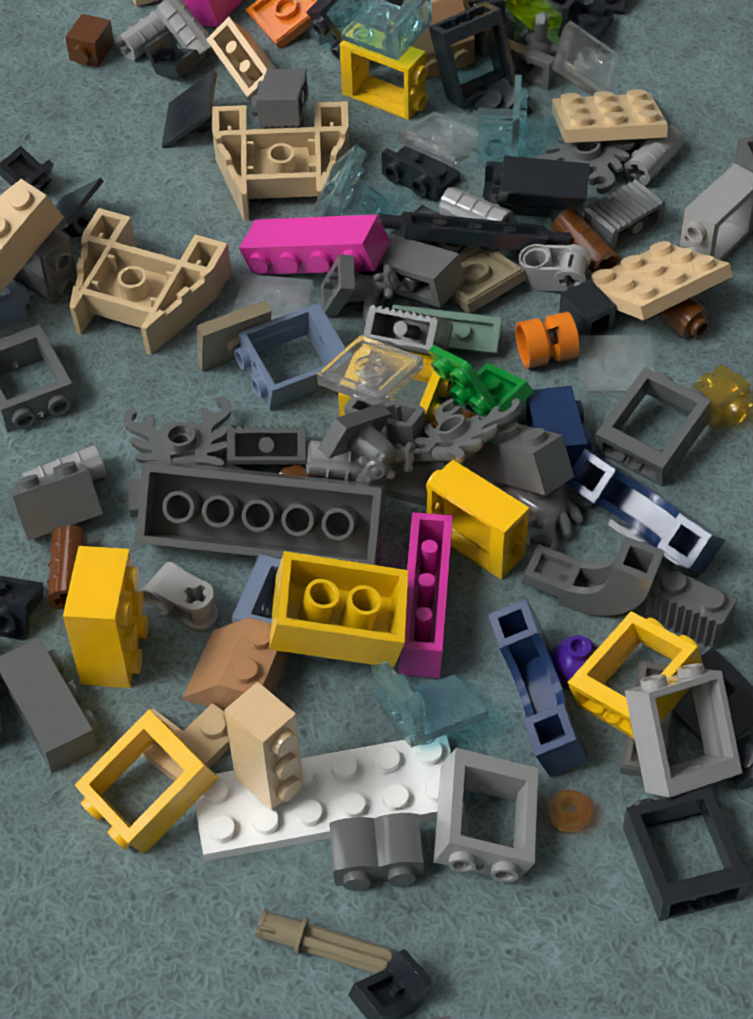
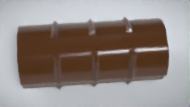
[552,208,619,273]
[47,525,88,609]

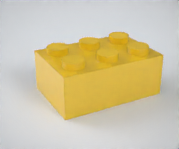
[63,546,149,688]
[269,551,408,668]

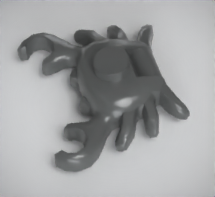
[532,136,634,195]
[123,396,231,468]
[413,398,523,463]
[493,481,593,552]

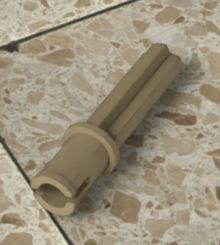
[255,909,393,973]

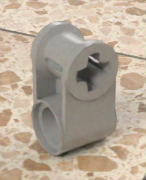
[519,244,592,291]
[141,562,219,631]

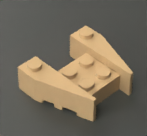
[212,101,350,221]
[70,208,232,355]

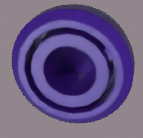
[551,635,599,690]

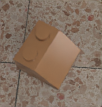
[399,0,475,79]
[182,618,290,711]

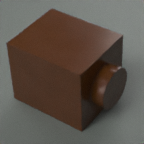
[65,14,114,67]

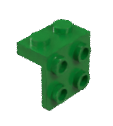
[428,345,534,416]

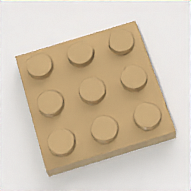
[552,89,668,143]
[586,241,733,320]

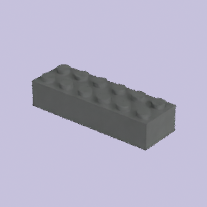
[136,460,387,566]

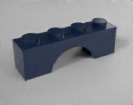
[565,449,726,573]
[488,599,590,777]

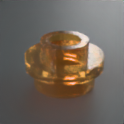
[548,790,592,832]

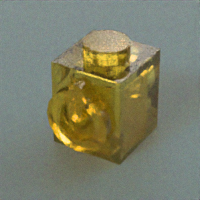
[692,364,753,431]

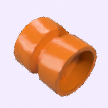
[515,312,580,369]

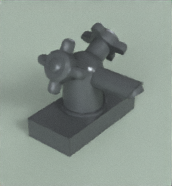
[508,12,570,91]
[321,254,402,325]
[318,404,416,484]

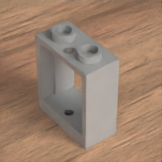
[679,163,753,261]
[625,663,742,798]
[434,748,538,882]

